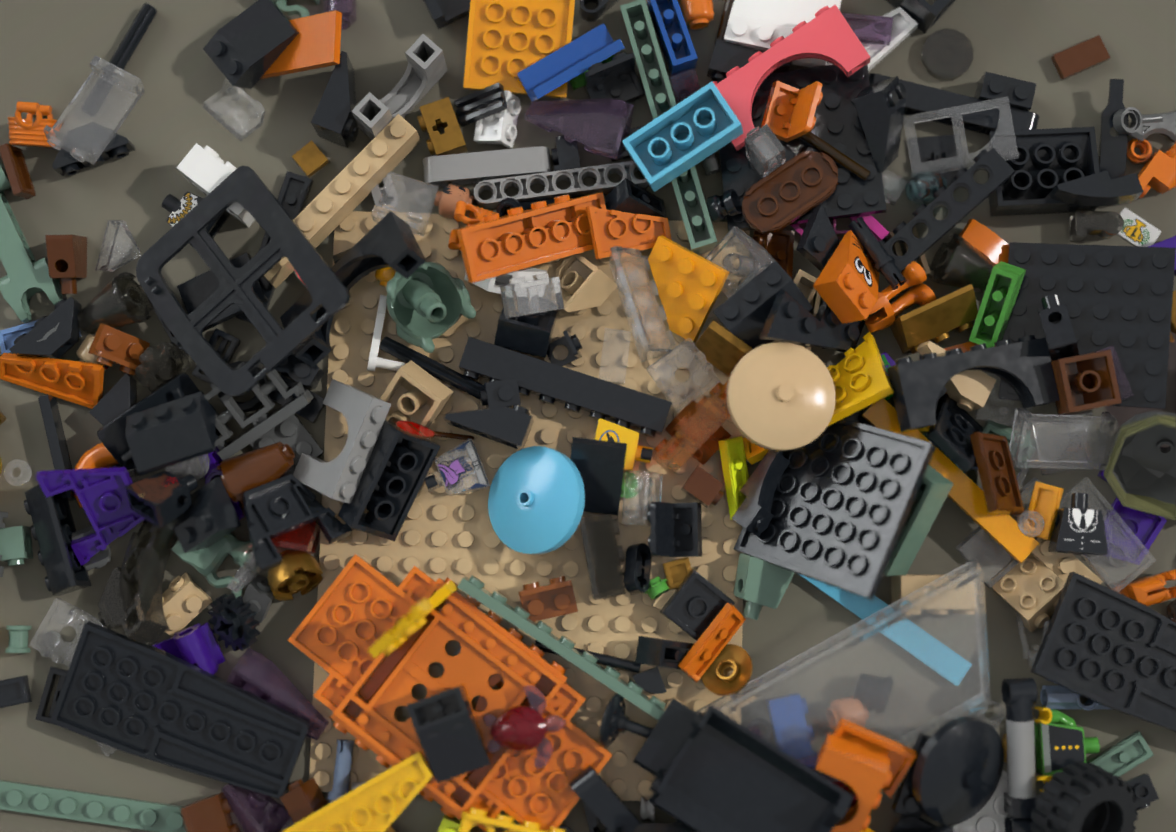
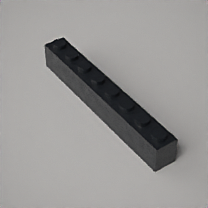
[459,337,672,437]

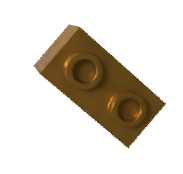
[417,97,468,156]

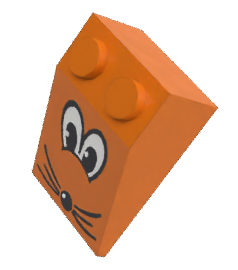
[813,230,879,324]

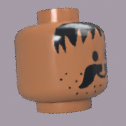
[434,184,474,220]

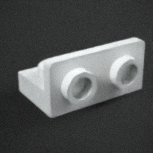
[473,90,521,148]

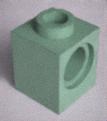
[0,526,33,566]

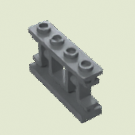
[201,348,314,460]

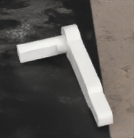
[367,295,405,372]

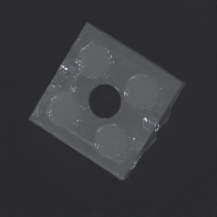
[646,338,720,412]
[29,598,105,667]

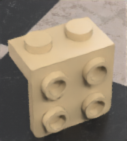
[992,554,1065,632]

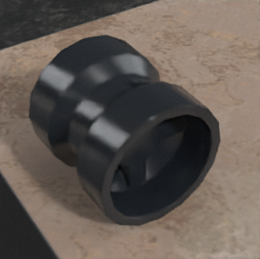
[707,189,742,222]

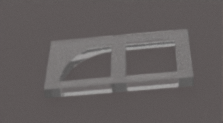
[903,96,1019,178]

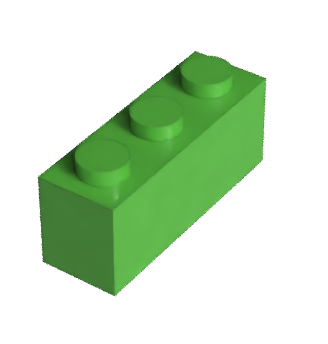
[969,261,1026,348]

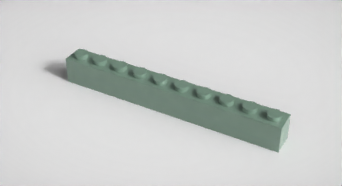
[620,0,719,255]

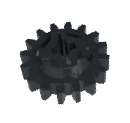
[208,593,260,652]

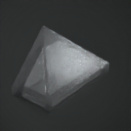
[95,220,142,272]

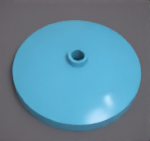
[488,446,585,555]

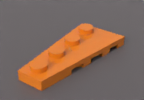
[0,353,104,409]

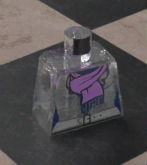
[425,438,491,496]

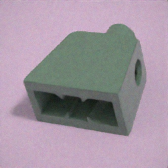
[734,553,795,620]

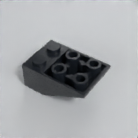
[406,685,490,783]

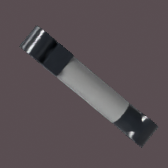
[1001,678,1038,832]

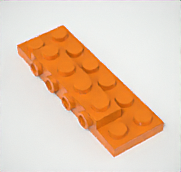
[457,192,607,283]

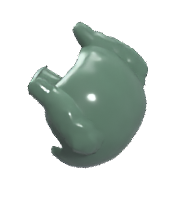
[386,262,476,353]

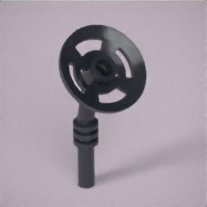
[599,694,653,747]

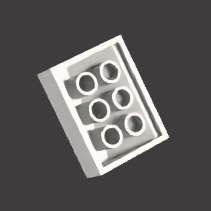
[724,0,842,68]

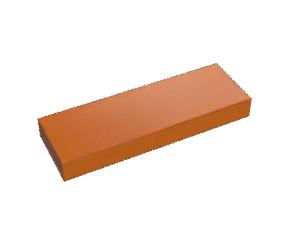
[678,602,746,682]

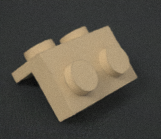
[147,572,212,637]

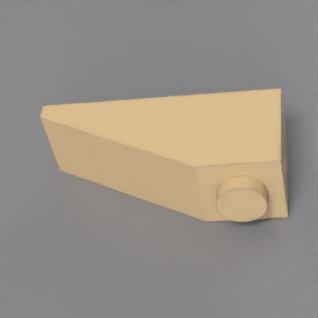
[917,341,996,411]

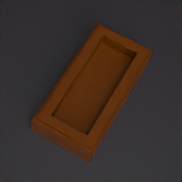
[1051,35,1110,80]
[0,143,36,199]

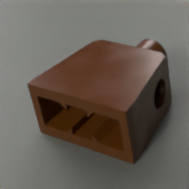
[45,235,87,294]

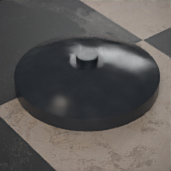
[913,717,1004,825]

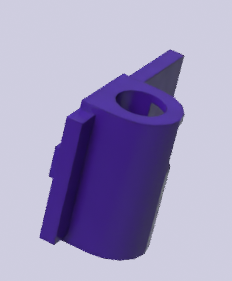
[151,622,226,674]

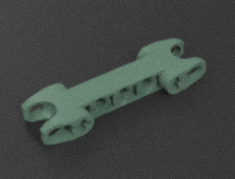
[0,161,63,323]

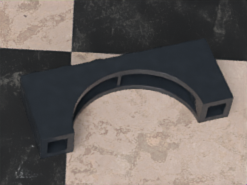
[887,335,1060,432]

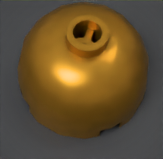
[267,550,323,601]

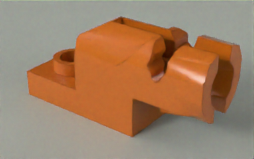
[1129,143,1176,203]
[1109,569,1176,607]

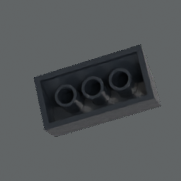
[338,420,441,541]
[24,484,92,595]

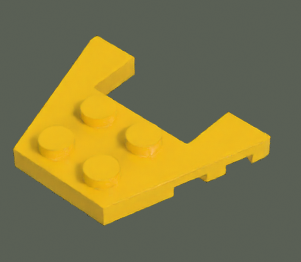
[367,580,458,659]

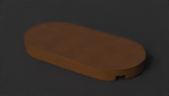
[742,151,838,234]

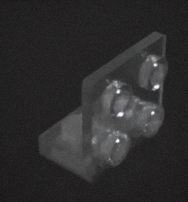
[371,172,439,237]

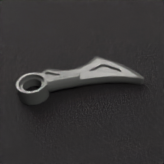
[1113,107,1176,143]

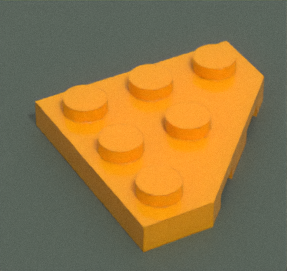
[648,235,730,343]

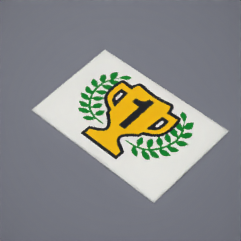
[1110,207,1161,247]

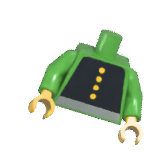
[1034,706,1100,792]

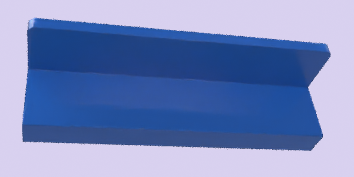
[517,24,625,101]

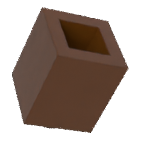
[681,466,724,508]
[280,778,329,824]

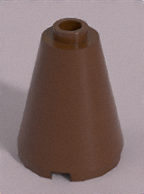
[217,442,295,509]

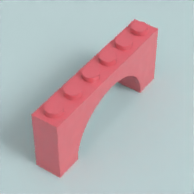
[713,4,871,151]

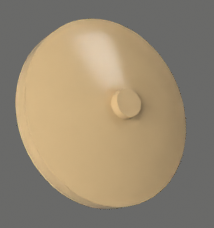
[726,342,836,451]

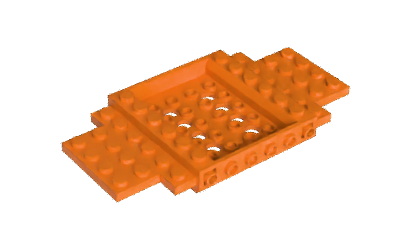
[288,554,613,832]

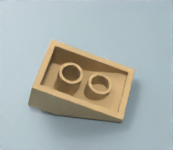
[380,360,453,428]

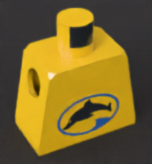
[595,418,653,472]

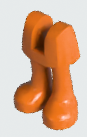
[865,261,937,333]

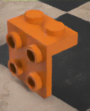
[759,81,823,142]

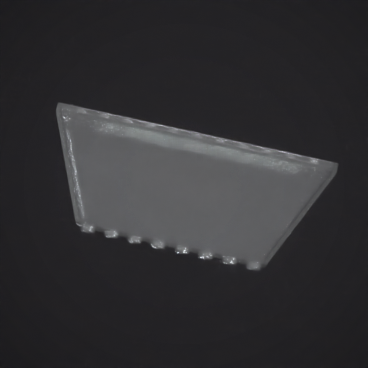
[695,559,991,782]

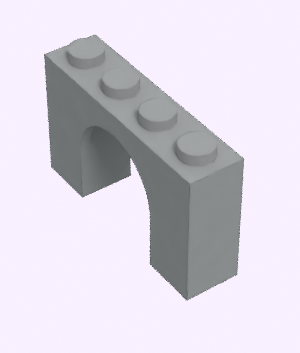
[351,34,448,140]
[293,379,391,504]

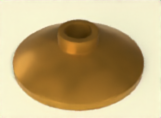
[701,644,753,696]

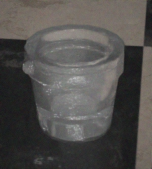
[165,454,210,481]

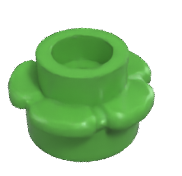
[644,576,670,600]

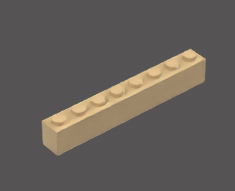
[263,114,421,289]

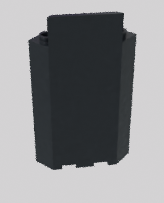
[633,698,854,832]

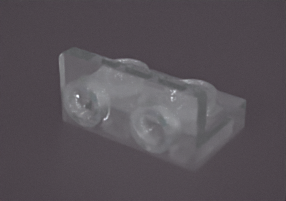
[622,471,663,527]

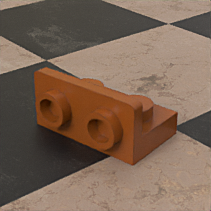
[88,323,150,376]
[518,576,578,622]

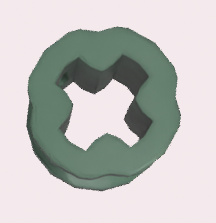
[5,625,32,653]

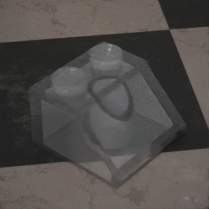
[705,226,775,299]

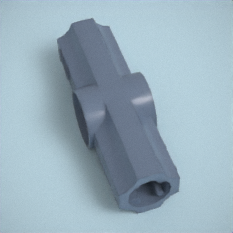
[1040,685,1111,710]

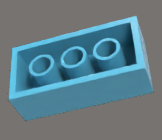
[622,81,743,192]

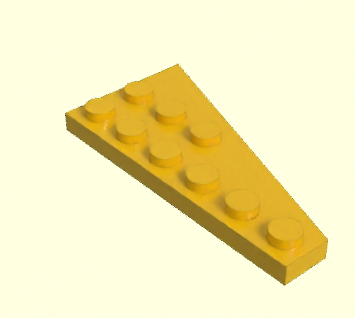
[743,331,894,465]
[282,751,434,832]

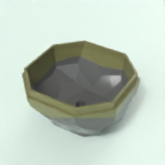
[1104,411,1176,520]

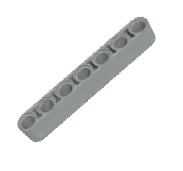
[474,161,649,210]

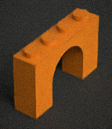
[815,733,893,832]

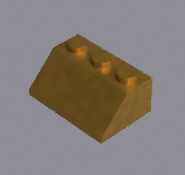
[890,284,978,354]

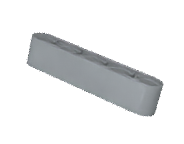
[422,146,551,187]

